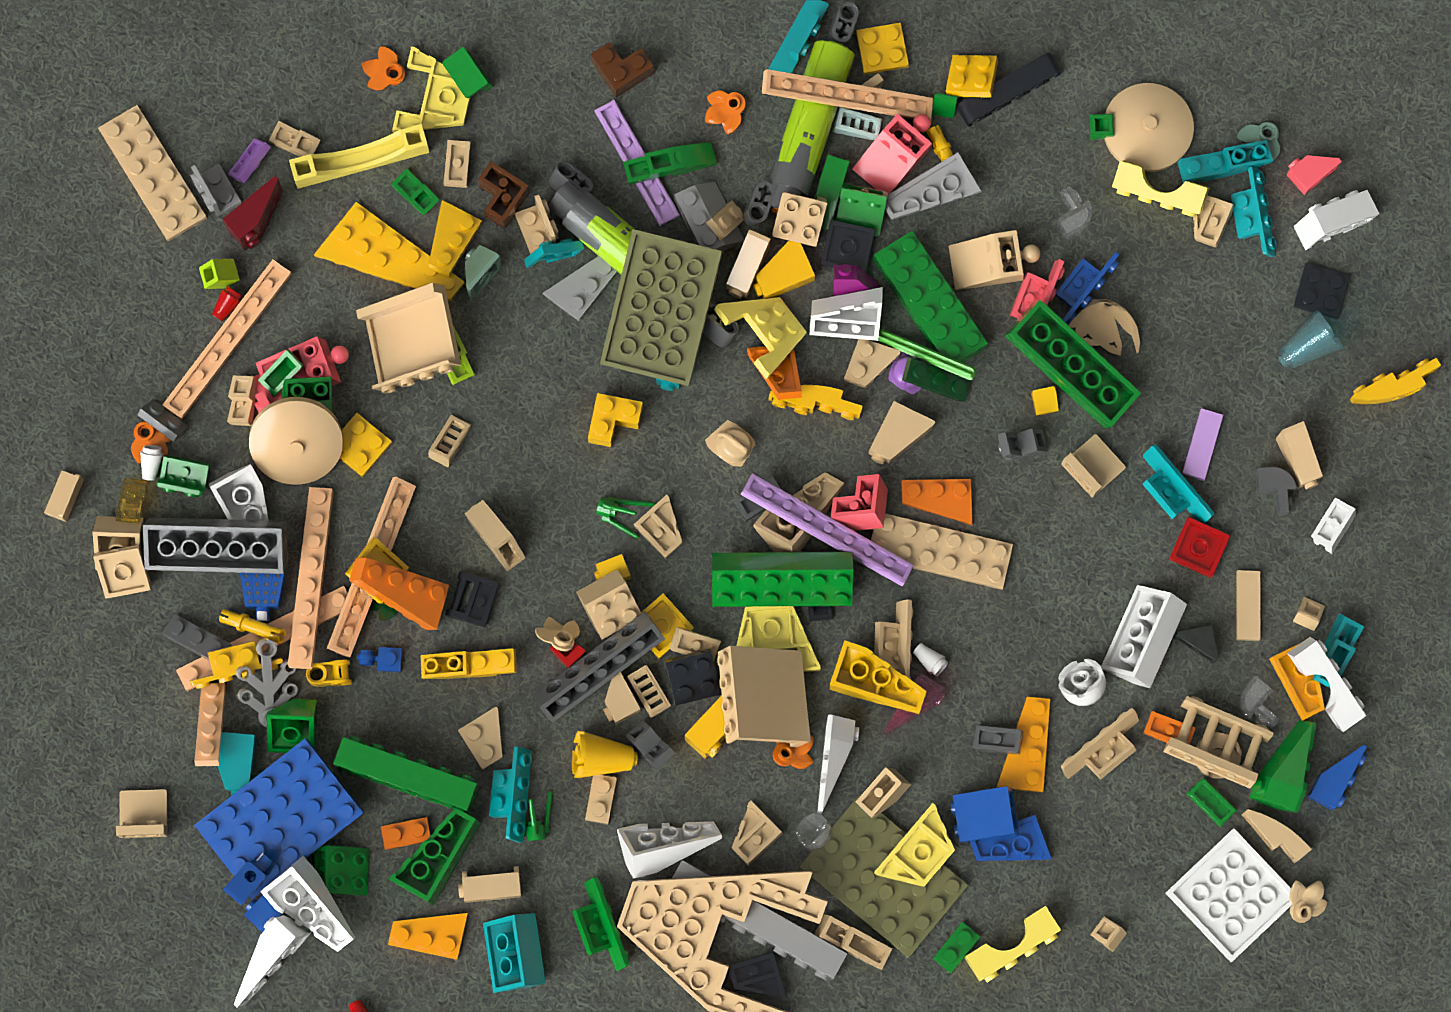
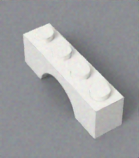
[1287,637,1366,732]

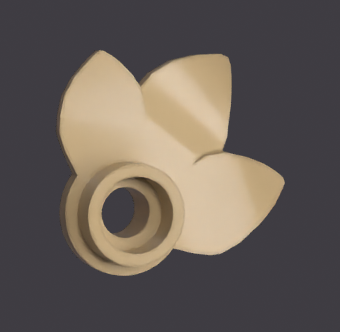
[535,617,580,651]
[1289,880,1328,923]

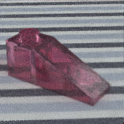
[882,672,945,736]

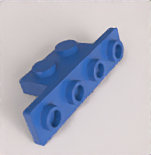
[1055,252,1120,325]

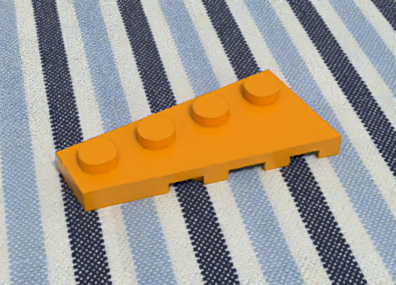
[996,697,1050,792]

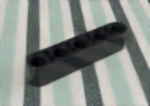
[956,53,1062,127]

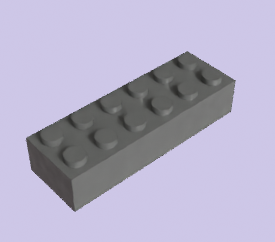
[143,517,289,574]

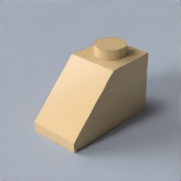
[603,672,641,725]
[856,767,911,818]

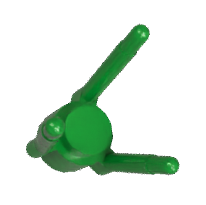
[596,496,655,539]
[524,791,553,841]

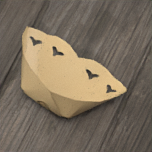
[1069,299,1140,356]

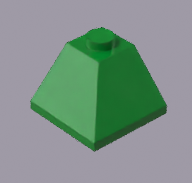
[267,699,317,753]

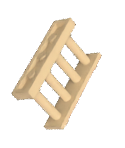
[1163,696,1274,788]

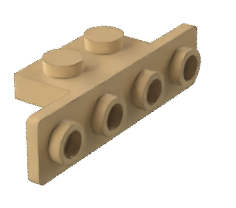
[874,600,913,680]
[1061,708,1139,780]

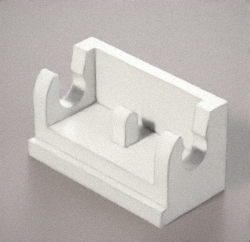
[1311,498,1356,554]

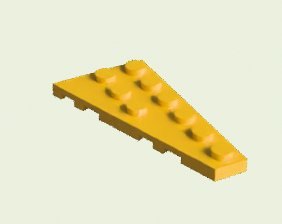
[314,202,465,301]

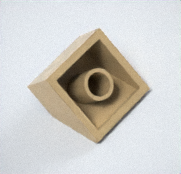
[93,516,144,570]

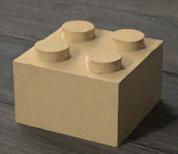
[576,570,641,639]

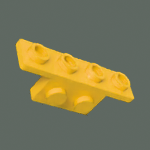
[189,641,283,689]

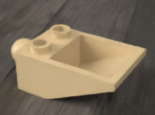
[949,230,1040,290]

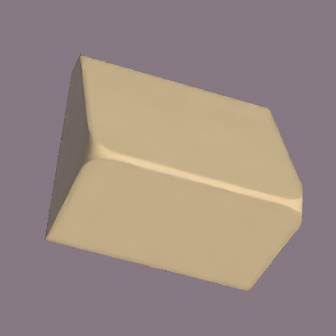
[1293,597,1325,631]
[1091,916,1127,952]

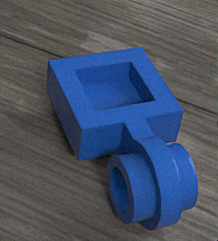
[357,647,403,673]

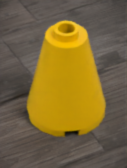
[572,731,638,778]

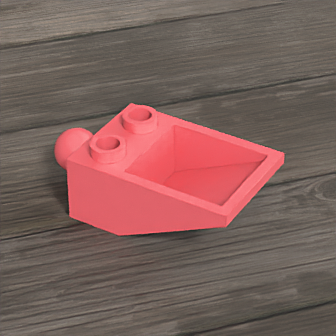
[852,114,932,194]
[256,336,349,404]

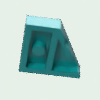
[524,239,584,268]

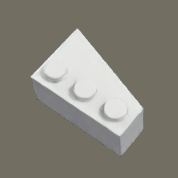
[1294,190,1379,250]
[809,287,883,341]

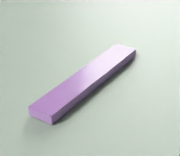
[594,100,680,227]

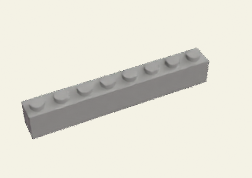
[672,860,847,981]

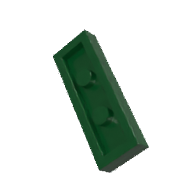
[902,358,971,402]

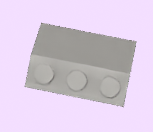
[674,182,745,252]

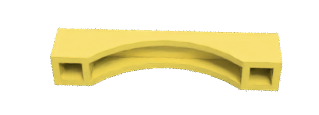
[289,124,429,189]

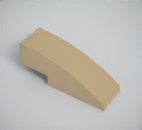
[1241,809,1312,863]
[814,914,892,970]

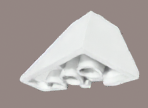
[209,464,269,521]
[817,715,859,814]
[617,821,722,878]
[234,915,312,1007]

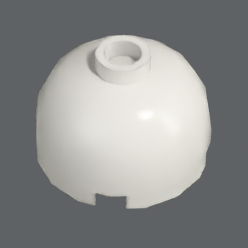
[1058,659,1106,706]

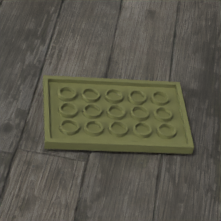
[600,229,723,386]
[799,795,968,958]

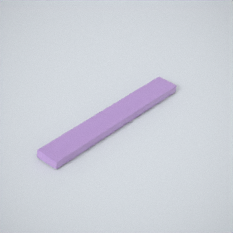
[741,473,914,586]

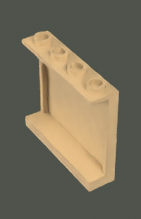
[356,283,461,394]
[717,646,811,747]

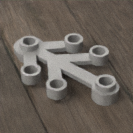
[236,638,298,727]

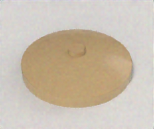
[1104,83,1194,172]
[249,397,343,485]

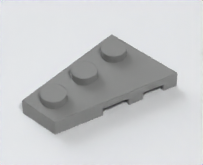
[543,256,618,321]

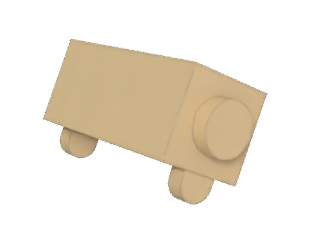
[458,866,522,903]

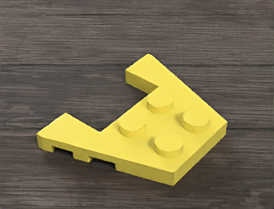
[392,47,470,133]
[714,297,807,379]
[736,606,821,672]

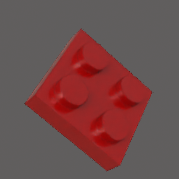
[1169,517,1230,578]

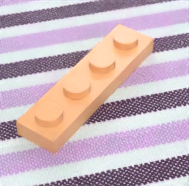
[194,683,226,766]

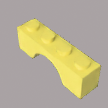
[1112,161,1210,217]
[964,906,1061,982]

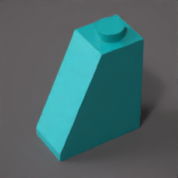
[218,732,257,796]

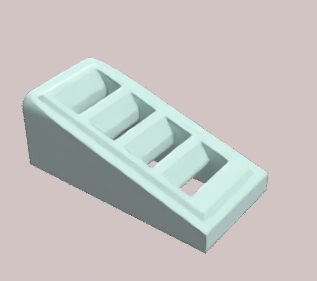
[831,107,882,140]

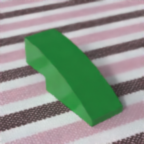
[815,155,849,231]

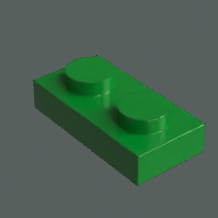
[933,922,981,974]

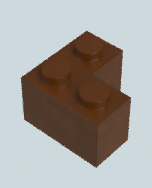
[591,42,654,98]
[478,161,530,229]

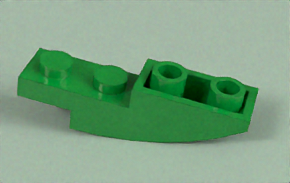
[623,143,717,185]

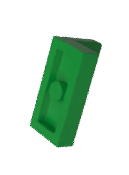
[442,47,493,99]

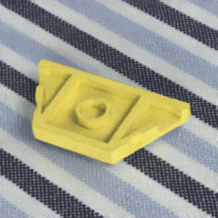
[874,803,955,887]

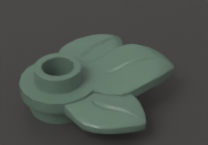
[1237,122,1280,161]

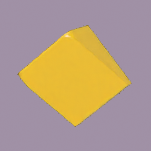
[1031,386,1059,416]

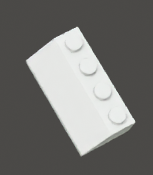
[1101,585,1187,688]

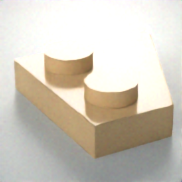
[1193,195,1234,248]
[844,339,901,388]
[458,707,503,770]
[732,801,783,866]

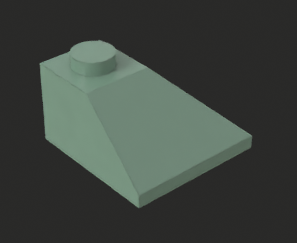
[465,245,502,301]

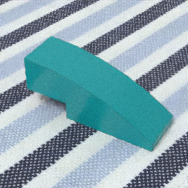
[1313,613,1364,688]

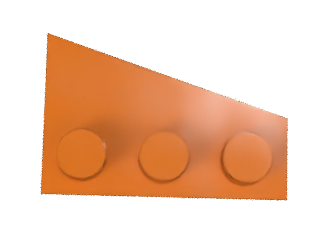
[747,346,802,400]
[901,479,972,526]

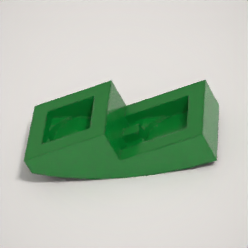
[390,168,440,216]

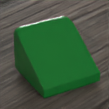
[932,93,957,118]
[1089,114,1114,140]

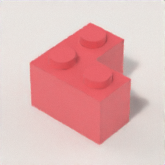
[831,474,888,531]

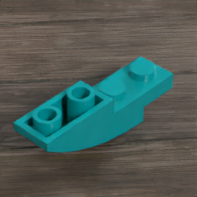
[1177,140,1273,183]

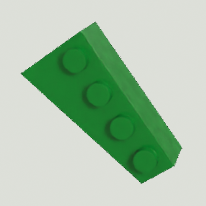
[388,808,481,906]

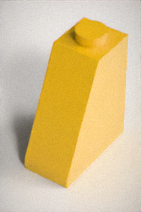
[753,240,815,299]

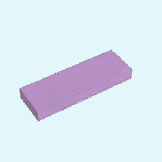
[1182,408,1223,481]

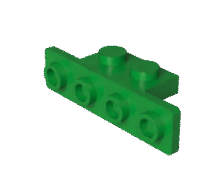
[572,877,629,971]

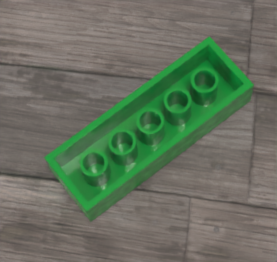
[873,231,988,372]
[1004,300,1141,429]
[712,552,853,607]
[333,736,479,815]

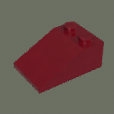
[222,176,283,251]

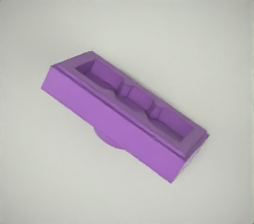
[228,138,271,183]

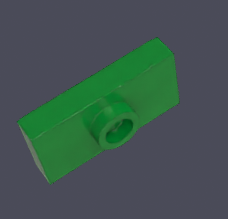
[1186,777,1237,827]

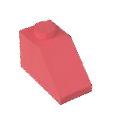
[1287,155,1342,195]

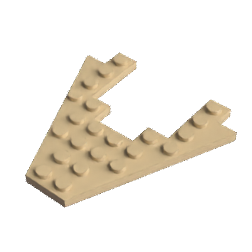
[617,870,828,1012]

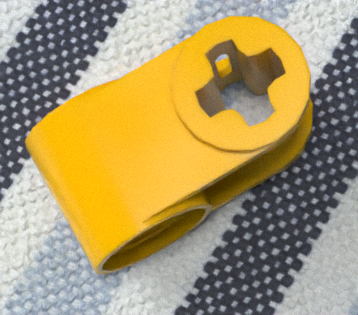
[306,660,352,687]

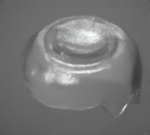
[795,813,832,850]

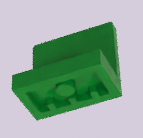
[836,183,888,236]
[313,846,369,896]

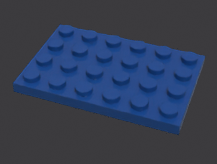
[194,738,364,900]

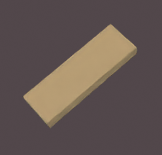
[1236,570,1260,641]

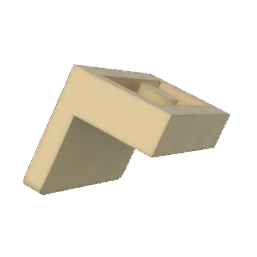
[44,470,84,522]

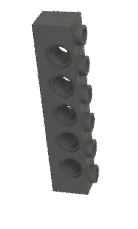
[533,611,665,723]

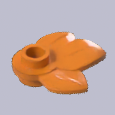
[361,46,405,90]
[705,90,746,134]
[131,421,172,464]
[772,735,814,769]

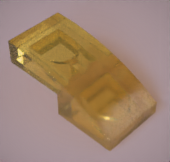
[116,479,148,523]

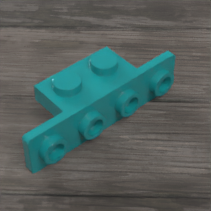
[768,0,829,74]
[1230,166,1277,257]
[1143,444,1214,524]
[489,746,532,843]

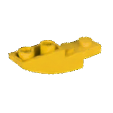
[1350,358,1441,404]
[769,385,863,420]
[421,648,517,679]

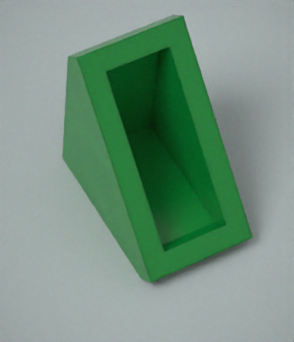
[258,349,304,397]

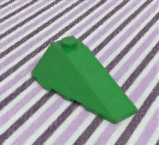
[1249,720,1316,813]

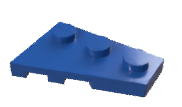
[969,815,1052,861]

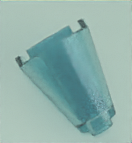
[1277,310,1343,370]

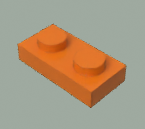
[1143,711,1196,745]
[381,817,431,850]

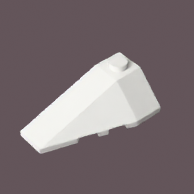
[260,856,355,952]

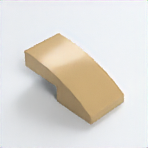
[268,121,320,157]
[227,375,256,426]

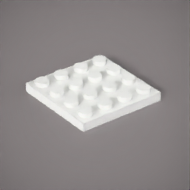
[1166,828,1292,962]

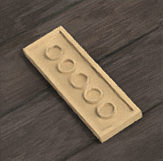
[98,105,207,242]
[871,514,1013,590]

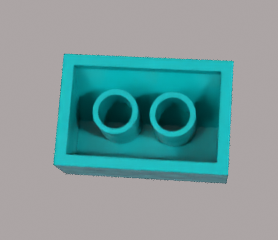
[483,913,546,993]

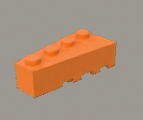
[349,557,449,630]

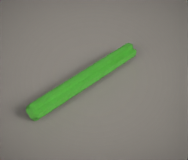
[878,329,977,380]

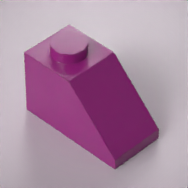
[833,264,879,296]

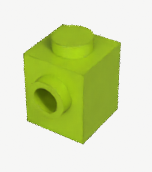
[199,259,240,289]

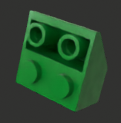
[281,377,332,412]

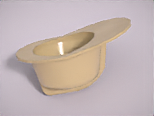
[705,420,755,467]

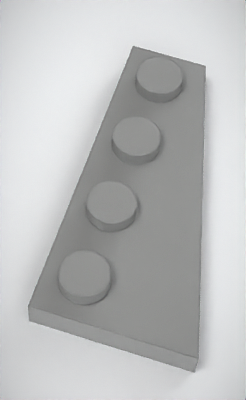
[885,152,982,220]

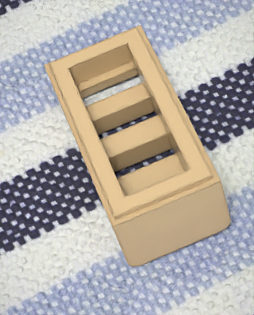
[429,415,471,468]
[627,665,671,718]

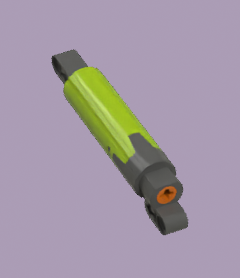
[743,2,859,227]
[548,161,739,347]

